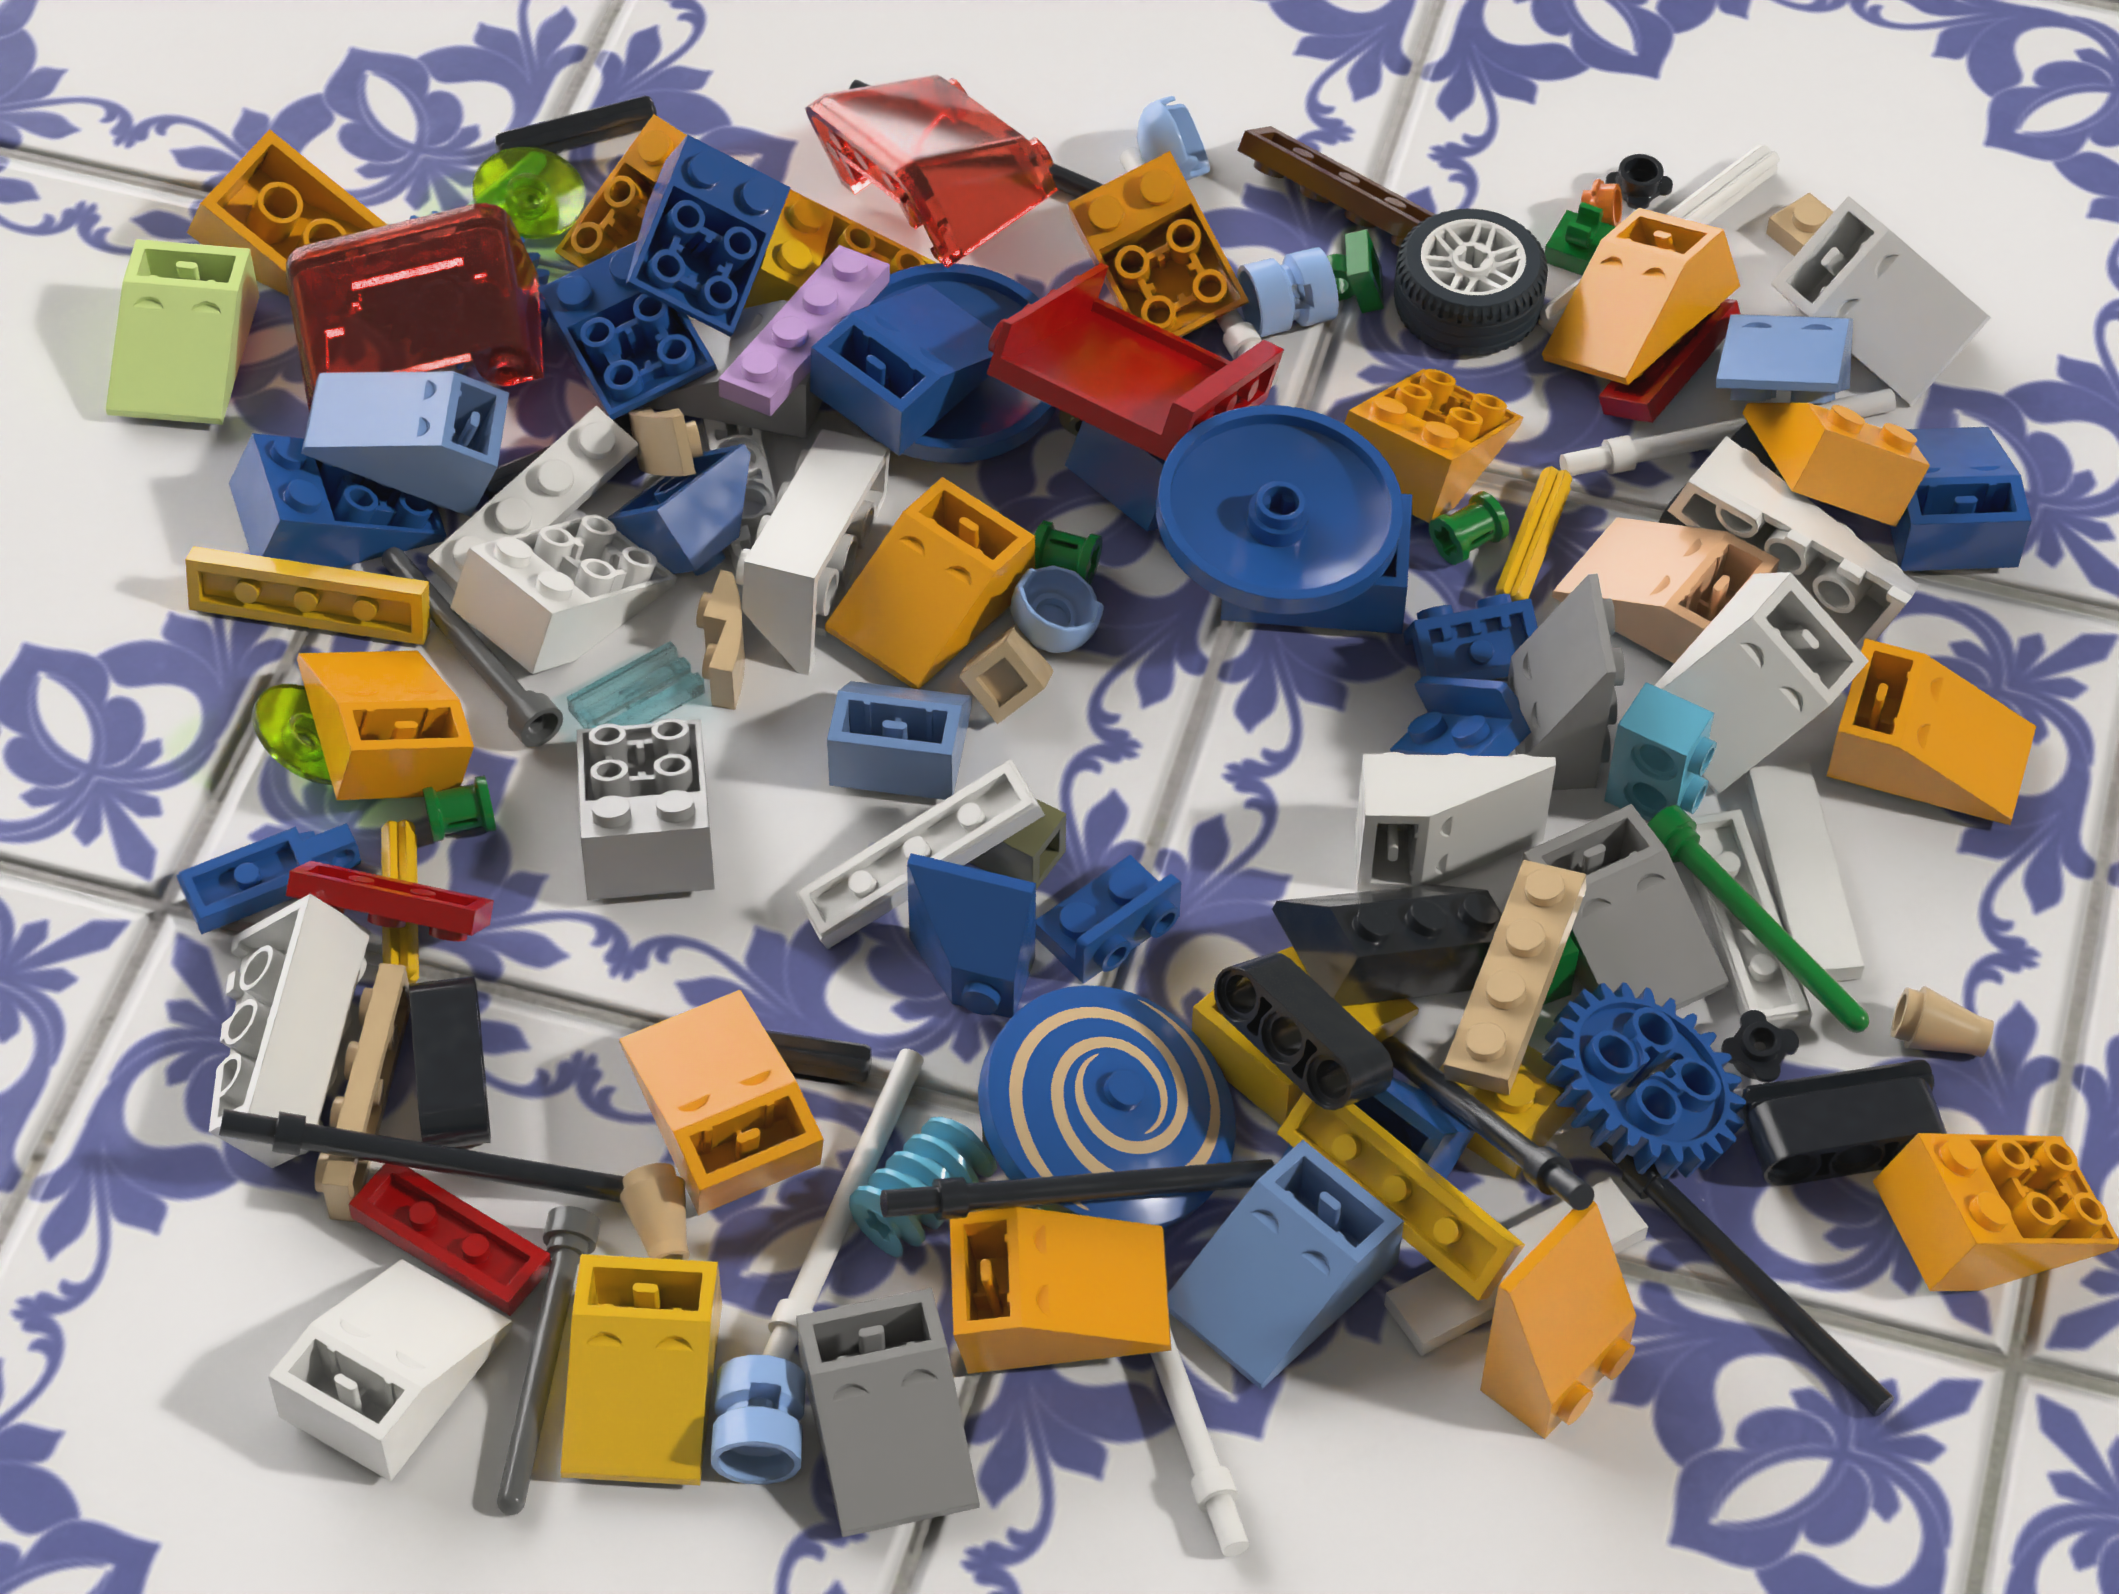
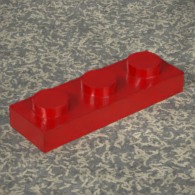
[1598,298,1741,423]
[286,861,494,941]
[348,1163,551,1316]

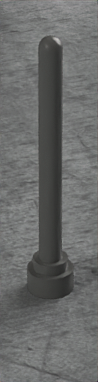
[382,547,563,747]
[497,1206,601,1515]

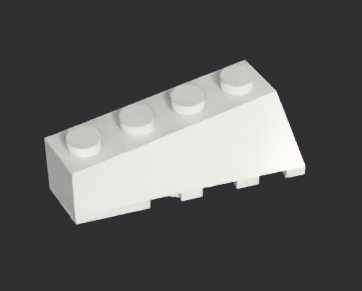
[735,429,890,675]
[1667,436,1919,651]
[209,894,371,1168]

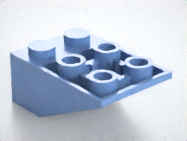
[1716,314,1853,404]
[301,371,509,517]
[1168,1140,1404,1390]

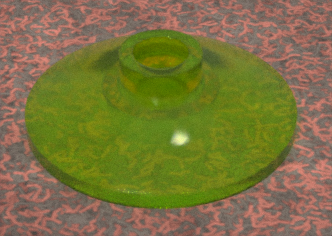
[472,147,586,239]
[252,684,332,785]

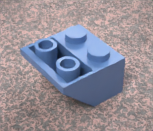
[827,681,972,800]

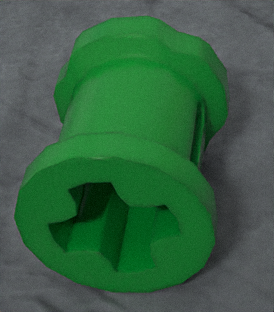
[1429,491,1509,565]
[1035,520,1102,585]
[422,775,496,842]

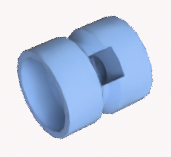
[1237,247,1339,337]
[711,1355,806,1485]

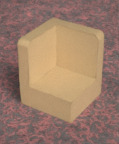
[959,624,1054,724]

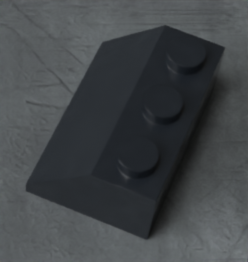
[1272,884,1502,1006]

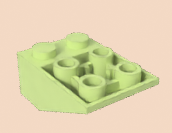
[106,239,260,425]

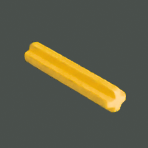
[1495,466,1572,602]
[381,819,419,984]

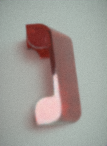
[805,74,1058,268]
[286,203,544,412]

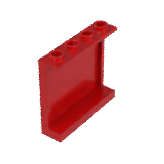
[987,263,1284,461]

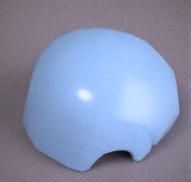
[1137,96,1210,180]
[1010,565,1104,653]

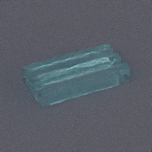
[567,641,705,729]

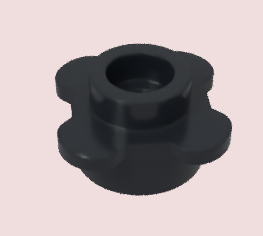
[1605,154,1673,210]
[1721,1010,1799,1083]

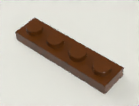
[1237,126,1435,247]

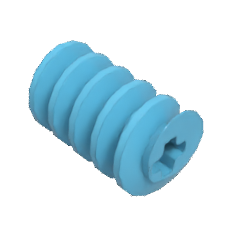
[849,1116,997,1258]

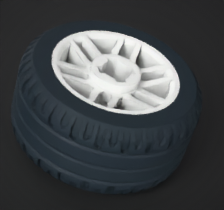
[1394,208,1548,356]

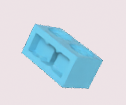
[1604,682,1717,822]

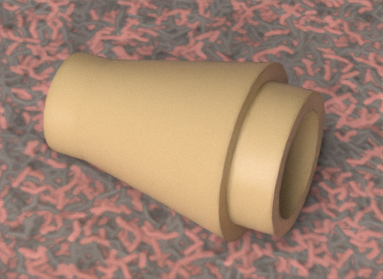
[1891,986,1994,1058]
[620,1163,690,1260]

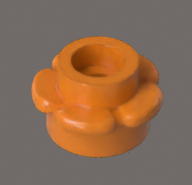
[1581,179,1622,227]

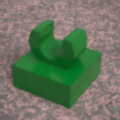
[1544,202,1615,276]
[1327,229,1384,313]

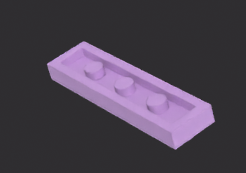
[718,245,890,417]

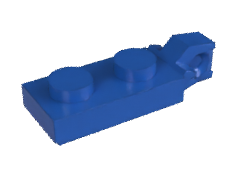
[176,823,361,935]

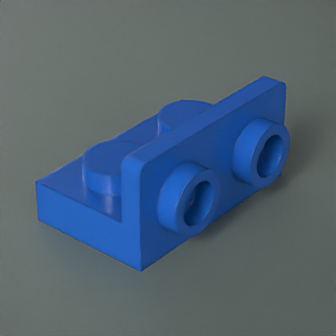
[1403,594,1538,681]
[1390,676,1531,756]
[1036,855,1182,984]

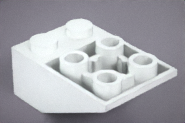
[1771,195,1991,406]
[450,514,678,674]
[1655,572,1869,794]
[1355,752,1556,891]
[268,1259,513,1481]

